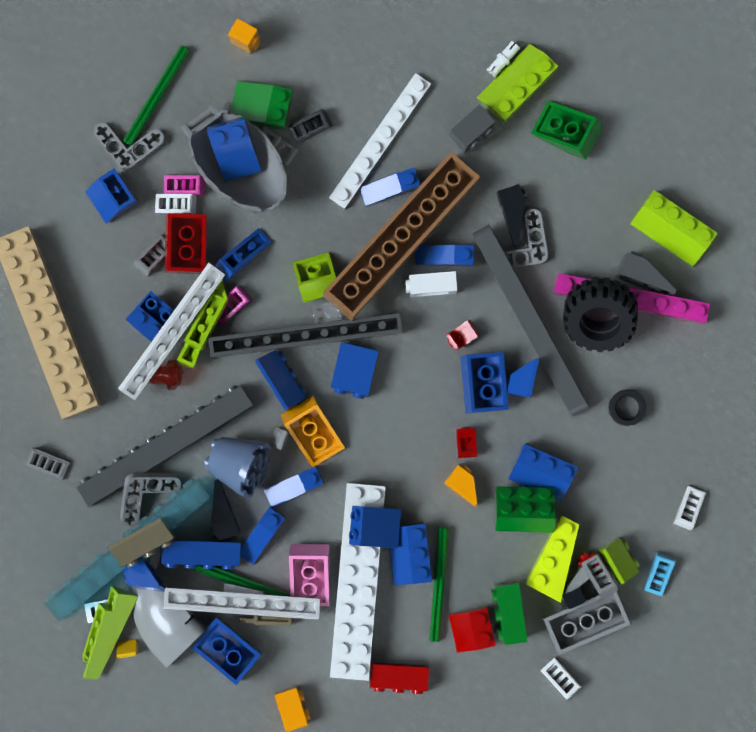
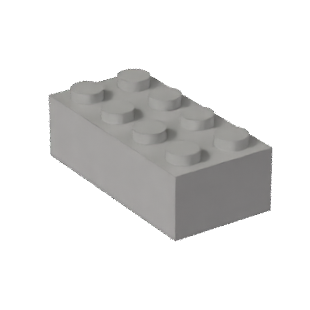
[542,592,631,655]

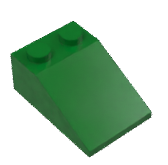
[231,81,293,130]
[531,100,603,160]

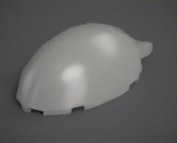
[180,104,287,213]

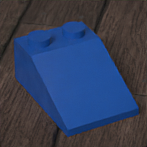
[207,116,262,182]
[192,617,262,685]

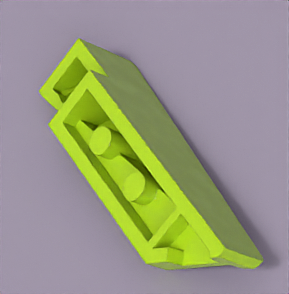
[177,280,229,368]
[82,586,138,680]

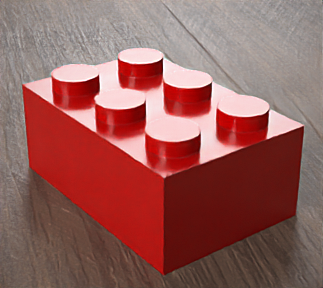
[165,213,206,274]

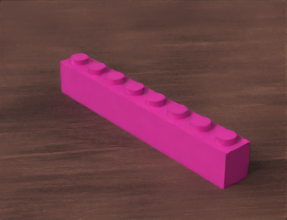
[553,273,710,324]

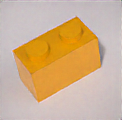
[228,18,261,54]
[274,686,311,732]

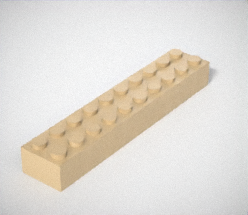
[0,226,101,420]

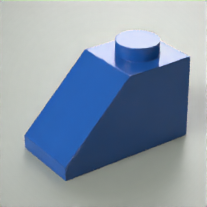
[122,557,166,592]

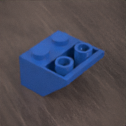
[85,168,138,224]
[125,291,174,342]

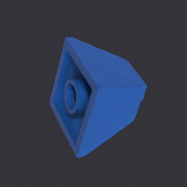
[506,358,539,398]

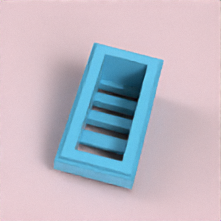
[644,552,676,596]

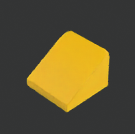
[116,639,139,658]

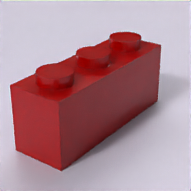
[370,662,429,694]

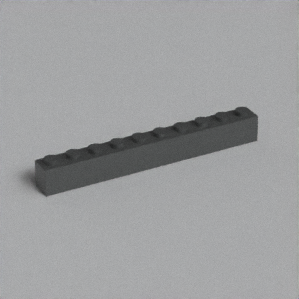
[208,313,402,358]
[76,385,254,507]

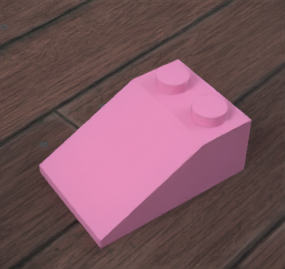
[289,544,330,606]

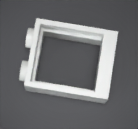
[405,271,457,298]

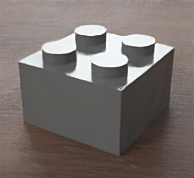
[450,104,495,153]

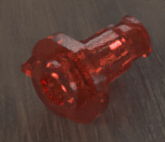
[148,360,183,390]

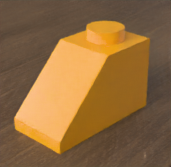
[444,464,477,506]

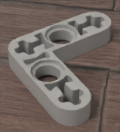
[94,123,165,171]
[505,209,548,269]
[120,473,181,528]

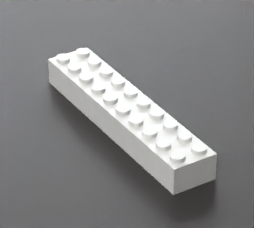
[330,483,385,681]

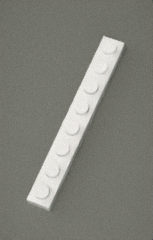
[329,73,431,209]
[118,263,225,400]
[163,588,320,620]

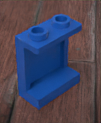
[331,342,379,399]
[349,506,401,548]

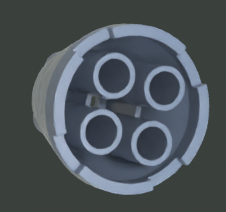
[204,437,271,498]

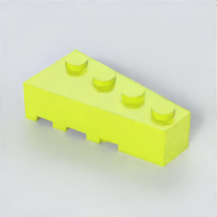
[525,515,579,603]

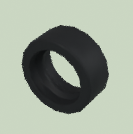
[608,389,646,426]

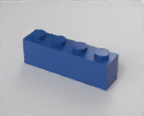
[160,540,241,569]

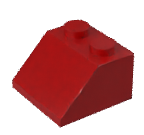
[449,606,496,653]

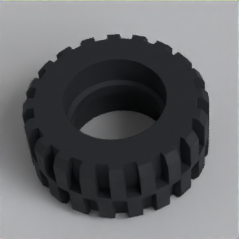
[563,277,638,352]

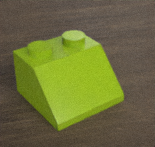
[292,252,336,303]
[598,537,639,585]

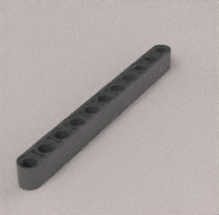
[472,225,589,417]

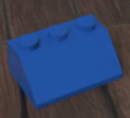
[255,350,307,411]
[460,352,509,414]
[508,444,578,502]
[389,523,432,585]

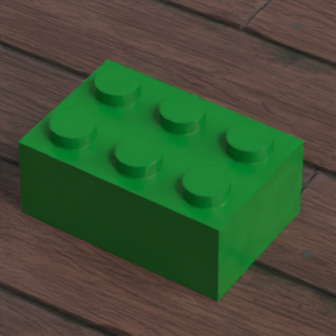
[495,486,556,533]
[491,581,528,646]

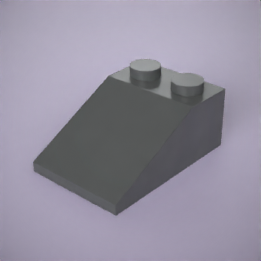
[615,251,676,296]

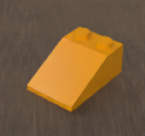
[281,396,345,468]

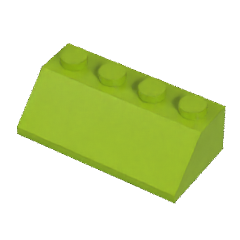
[477,44,558,124]
[630,190,718,267]

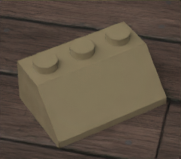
[108,517,176,568]

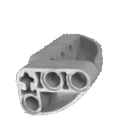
[130,575,207,668]

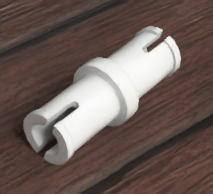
[486,41,520,78]

